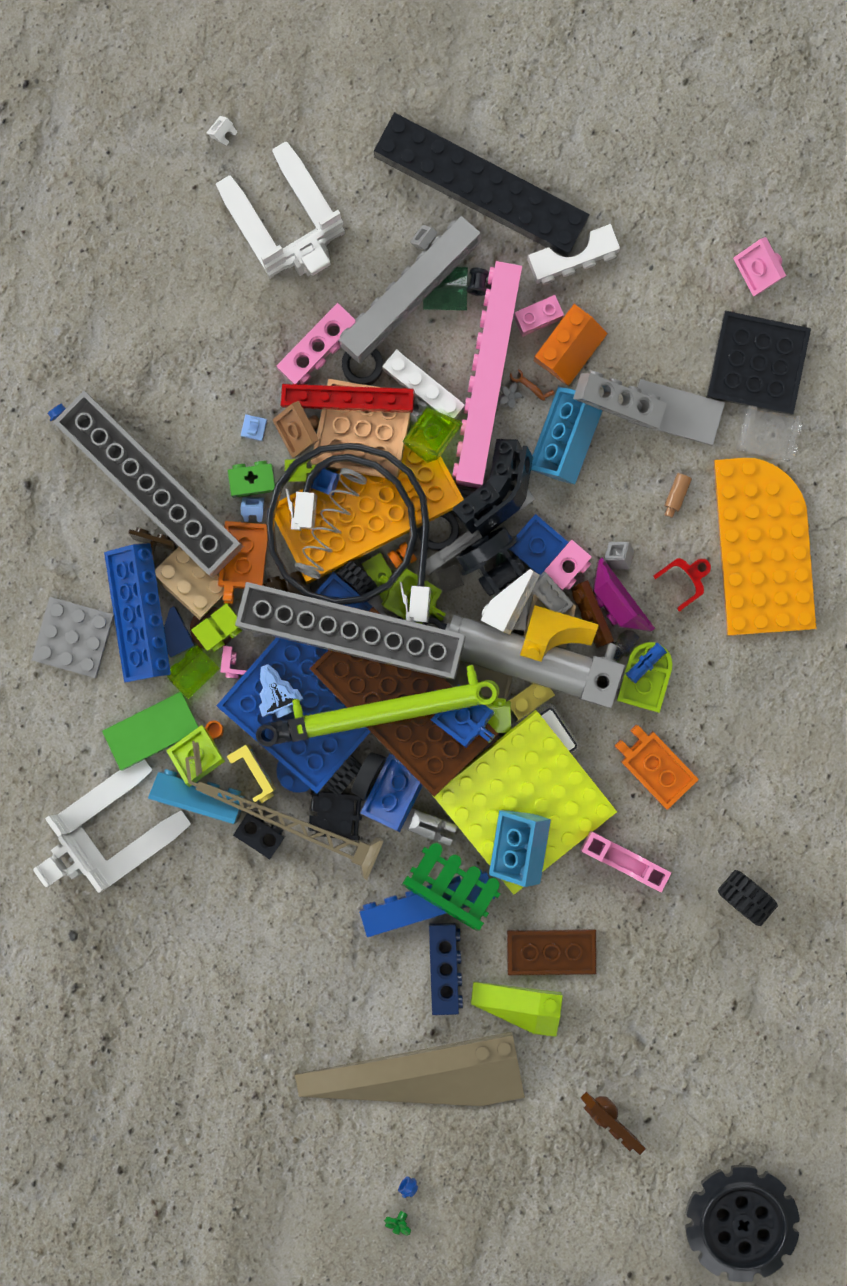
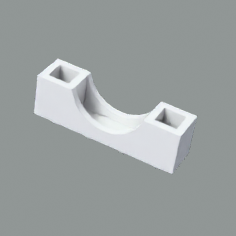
[527,224,620,285]
[382,349,465,425]

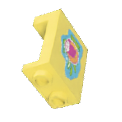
[227,744,276,803]

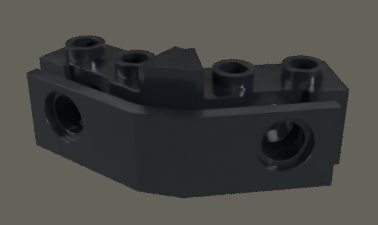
[452,439,533,537]

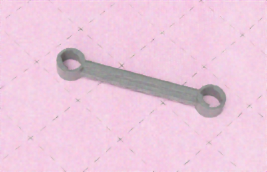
[426,489,535,575]

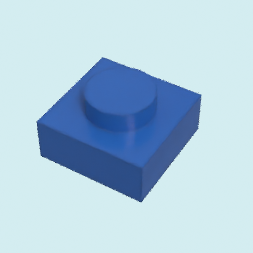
[312,469,339,495]

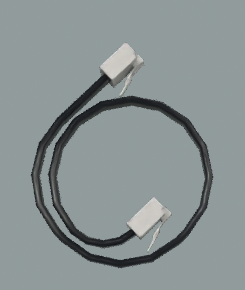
[266,443,431,623]

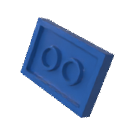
[361,754,423,832]

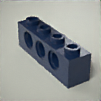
[429,923,463,1015]

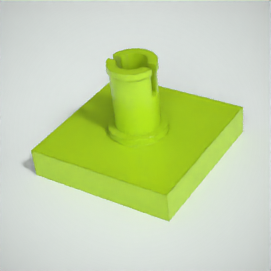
[166,725,225,787]

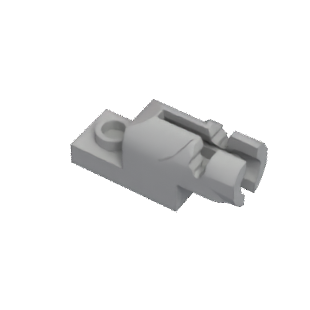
[402,808,457,846]

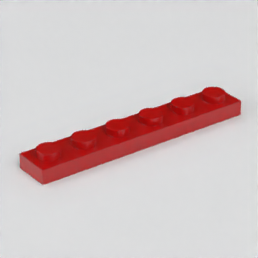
[280,384,415,413]

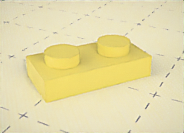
[509,683,555,720]

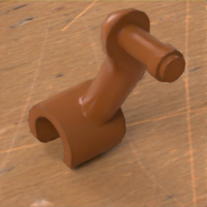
[510,369,555,401]

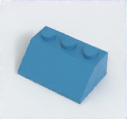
[489,810,551,887]

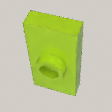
[362,553,393,601]

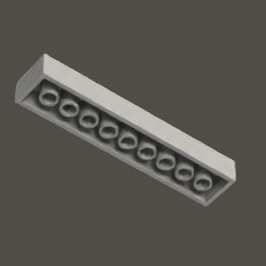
[53,391,244,578]
[235,582,466,681]

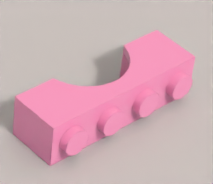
[580,831,671,893]

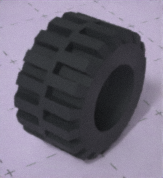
[717,870,778,926]

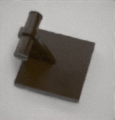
[128,527,177,555]

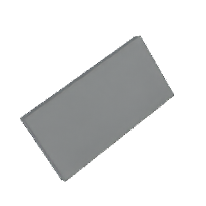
[628,379,725,446]

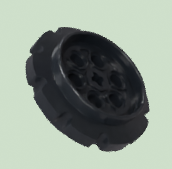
[685,1165,800,1282]

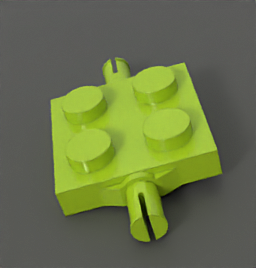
[378,569,446,624]

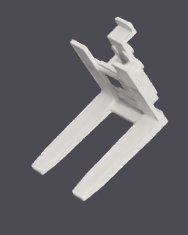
[216,142,345,279]
[33,760,191,893]

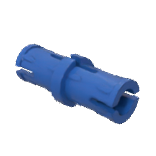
[625,643,667,684]

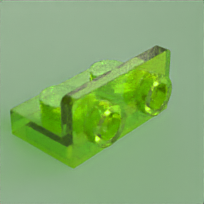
[167,645,220,699]

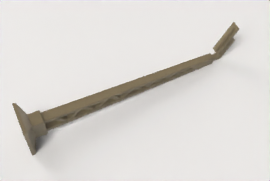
[185,741,384,880]

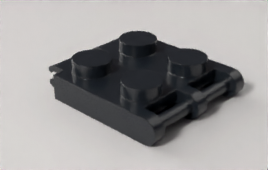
[308,792,364,840]

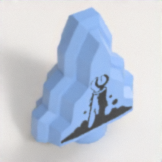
[259,664,304,718]

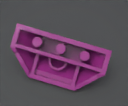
[593,557,655,632]

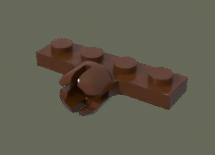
[580,1091,646,1155]

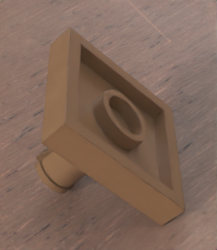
[273,401,320,458]

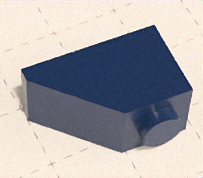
[164,606,196,658]

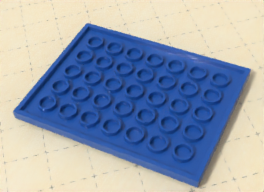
[216,572,382,793]

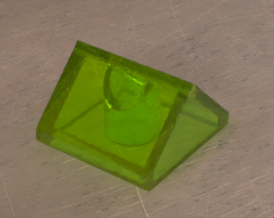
[402,407,463,463]

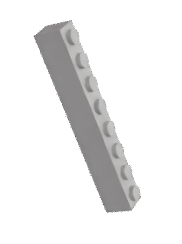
[339,216,481,364]

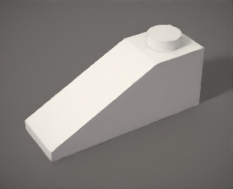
[481,570,540,635]

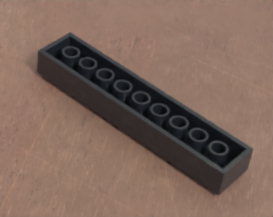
[374,112,590,257]

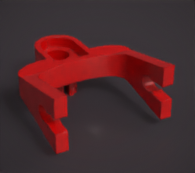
[653,558,711,612]

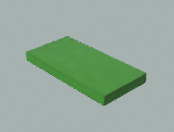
[102,692,199,771]

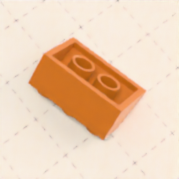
[533,304,608,387]

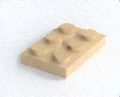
[155,547,224,620]

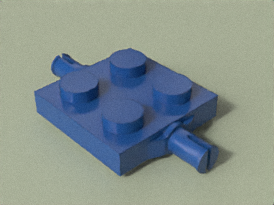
[431,685,495,748]

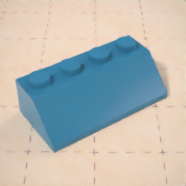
[531,387,602,485]
[148,769,245,824]

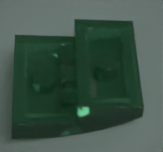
[423,267,468,311]

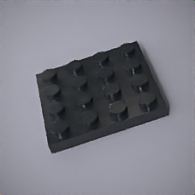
[706,310,811,415]

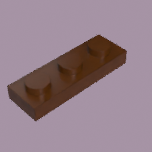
[571,580,614,648]

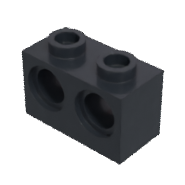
[233,811,286,860]

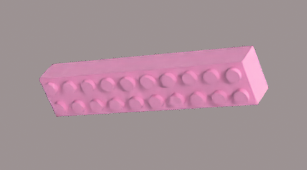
[452,261,522,489]

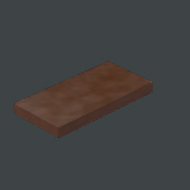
[507,929,596,975]

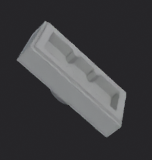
[532,572,574,614]

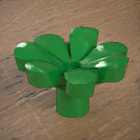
[384,1211,411,1236]

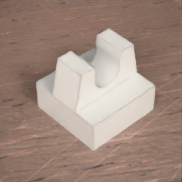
[207,116,237,146]

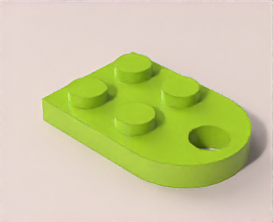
[616,642,673,713]

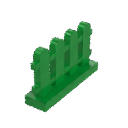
[401,843,501,931]

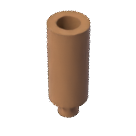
[664,473,692,518]

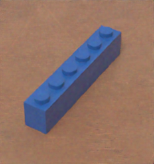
[359,869,495,937]

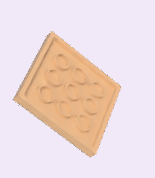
[311,379,415,479]

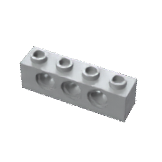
[573,371,667,429]

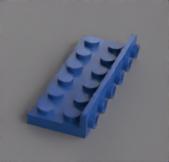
[104,543,171,683]

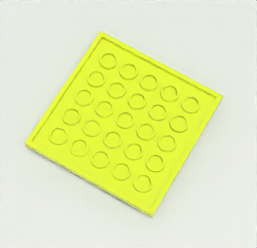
[432,710,617,895]

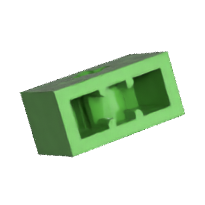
[228,461,275,498]

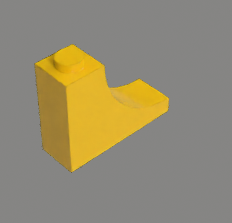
[520,605,598,662]

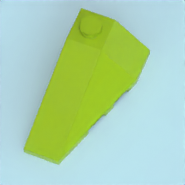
[471,982,563,1037]

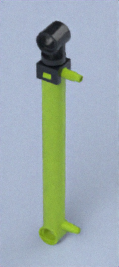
[256,665,499,747]

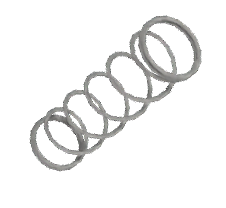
[294,468,367,579]

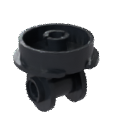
[456,526,526,597]

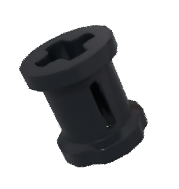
[467,268,489,296]

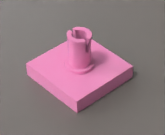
[733,237,786,297]

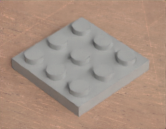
[32,597,114,678]

